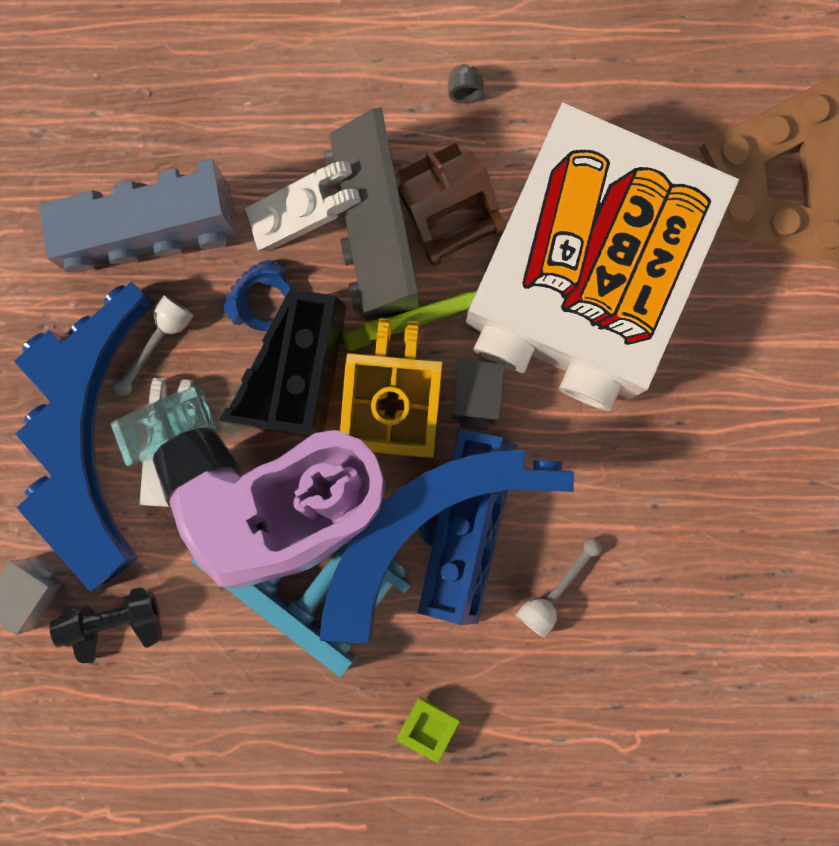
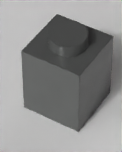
[451,359,505,430]

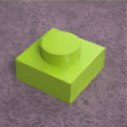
[396,696,460,764]

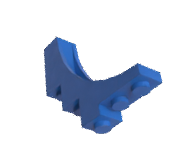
[14,282,155,592]

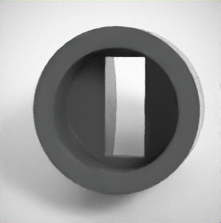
[448,64,484,104]

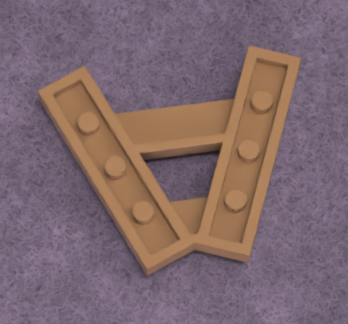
[699,73,839,269]

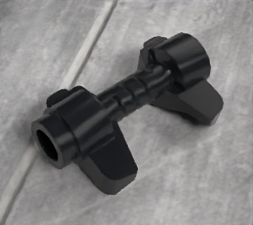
[49,587,162,663]

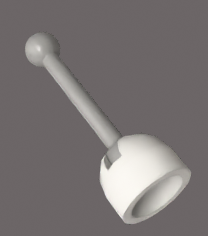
[113,294,194,396]
[515,538,602,638]

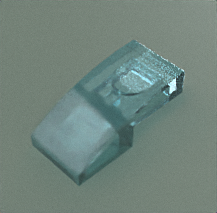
[110,386,217,467]

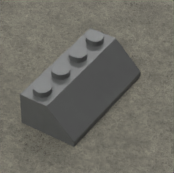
[324,107,419,321]

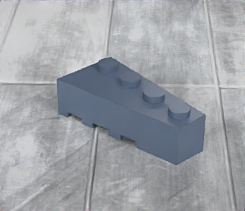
[39,159,238,272]

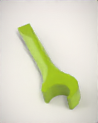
[341,291,477,352]

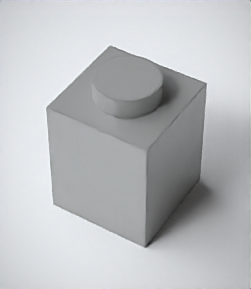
[0,557,64,635]

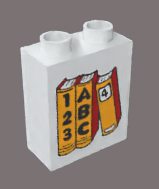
[465,102,739,411]

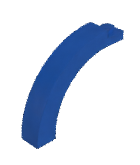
[319,450,574,643]

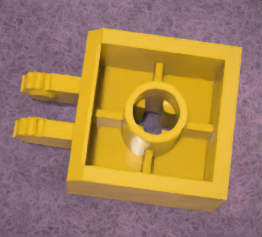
[340,318,443,458]

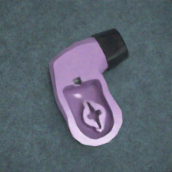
[153,427,386,589]

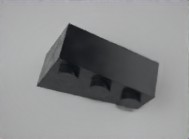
[219,289,347,438]

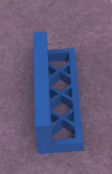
[417,429,518,625]

